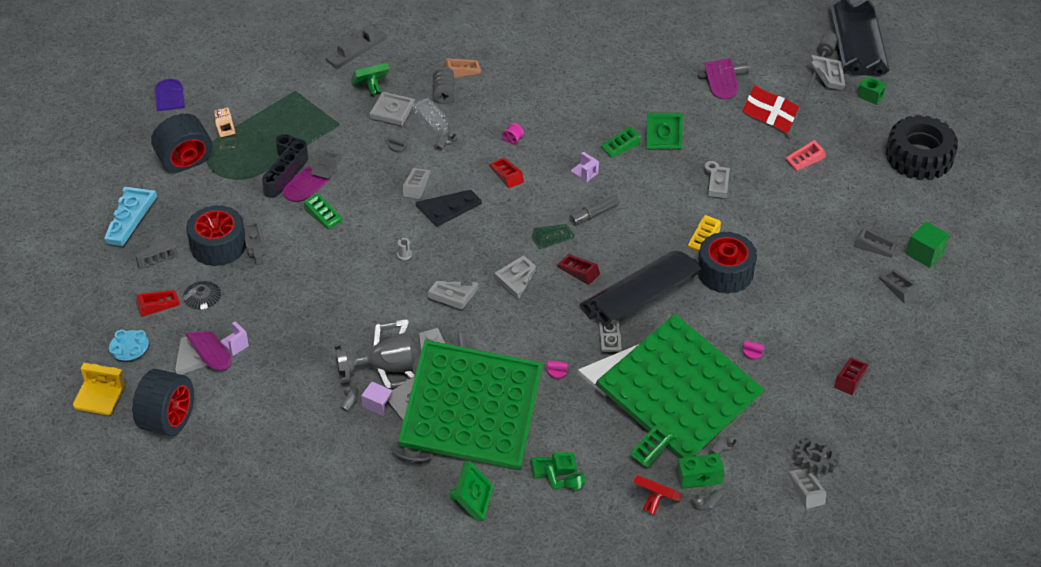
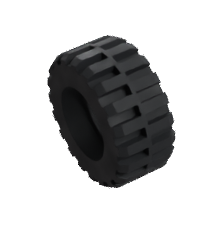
[886,115,958,180]

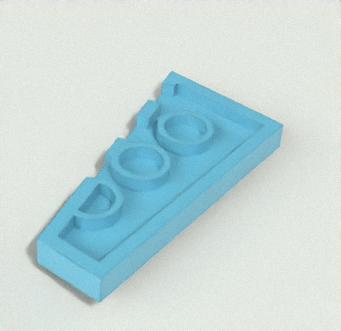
[104,187,157,246]

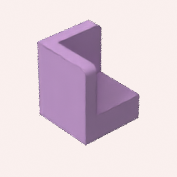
[571,152,599,183]
[220,322,249,356]
[361,382,392,416]

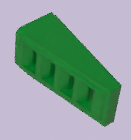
[601,126,641,158]
[304,193,343,230]
[630,423,674,468]

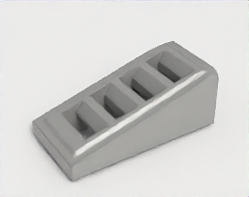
[403,168,430,199]
[789,468,826,509]

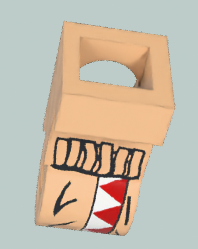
[214,107,236,137]

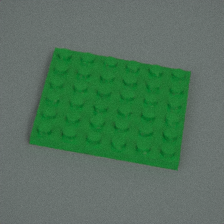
[595,314,765,458]
[398,340,543,470]

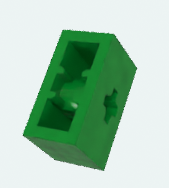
[676,453,724,490]

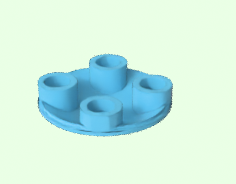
[109,330,149,361]

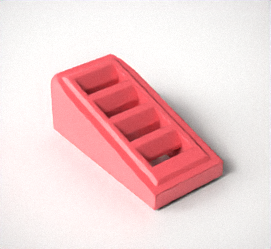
[785,140,826,171]

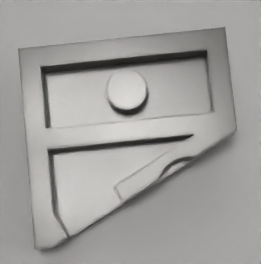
[809,55,845,91]
[494,255,536,299]
[427,281,478,309]
[175,337,207,374]

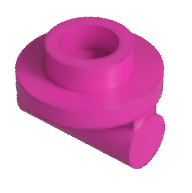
[743,340,765,359]
[547,360,568,379]

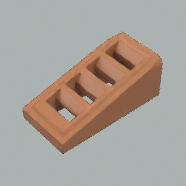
[443,58,481,77]

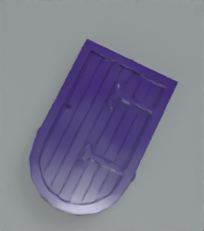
[155,79,185,111]

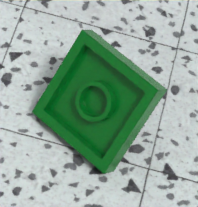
[351,62,390,96]
[646,112,683,149]
[449,461,494,521]

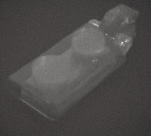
[413,98,448,135]

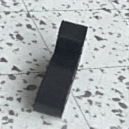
[262,134,308,198]

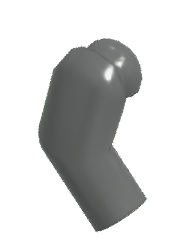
[340,385,359,412]

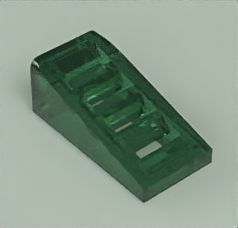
[531,224,575,249]

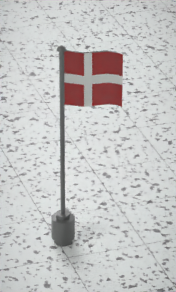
[742,32,838,139]

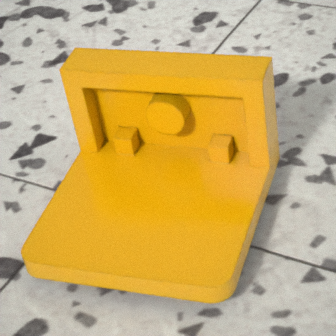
[73,363,126,415]

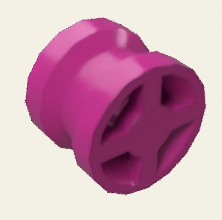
[502,123,524,145]

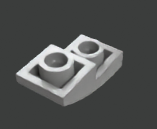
[599,321,622,352]

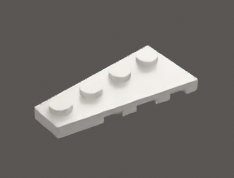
[578,344,639,397]

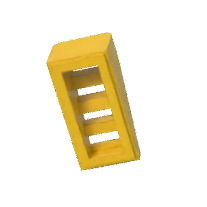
[688,215,721,252]

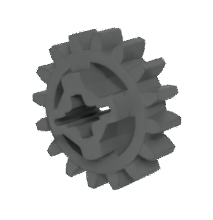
[793,435,840,475]

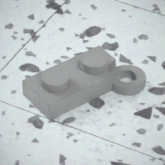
[705,161,730,198]

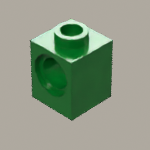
[857,76,887,105]

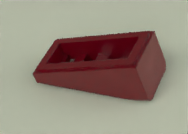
[557,254,600,285]
[834,358,869,395]

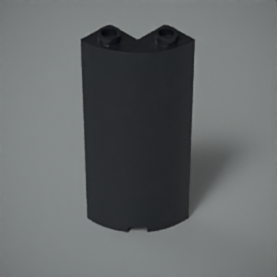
[830,0,890,76]
[579,251,701,329]

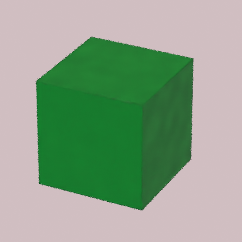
[906,221,950,268]

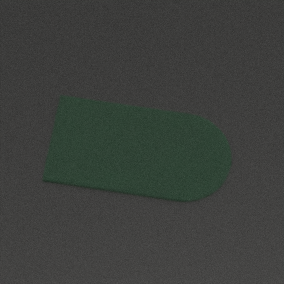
[206,91,340,180]

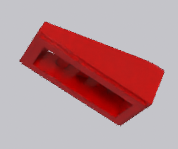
[489,157,524,189]
[136,290,180,317]

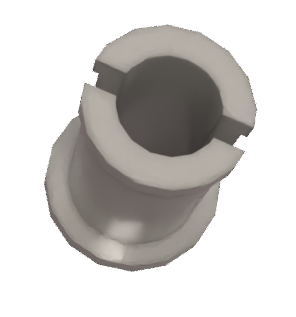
[397,238,412,261]

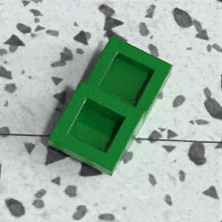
[530,452,577,479]

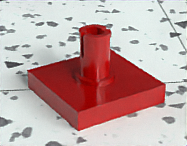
[633,475,683,514]

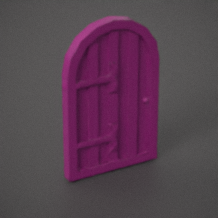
[704,58,738,99]
[283,166,330,202]
[186,331,232,370]

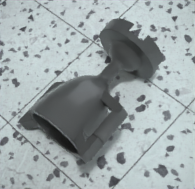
[334,320,415,389]

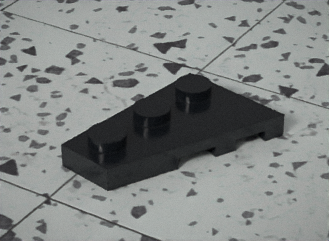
[416,190,482,227]

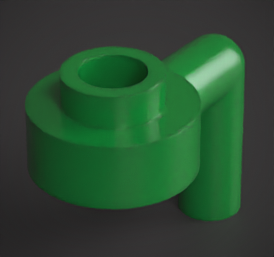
[545,464,586,490]

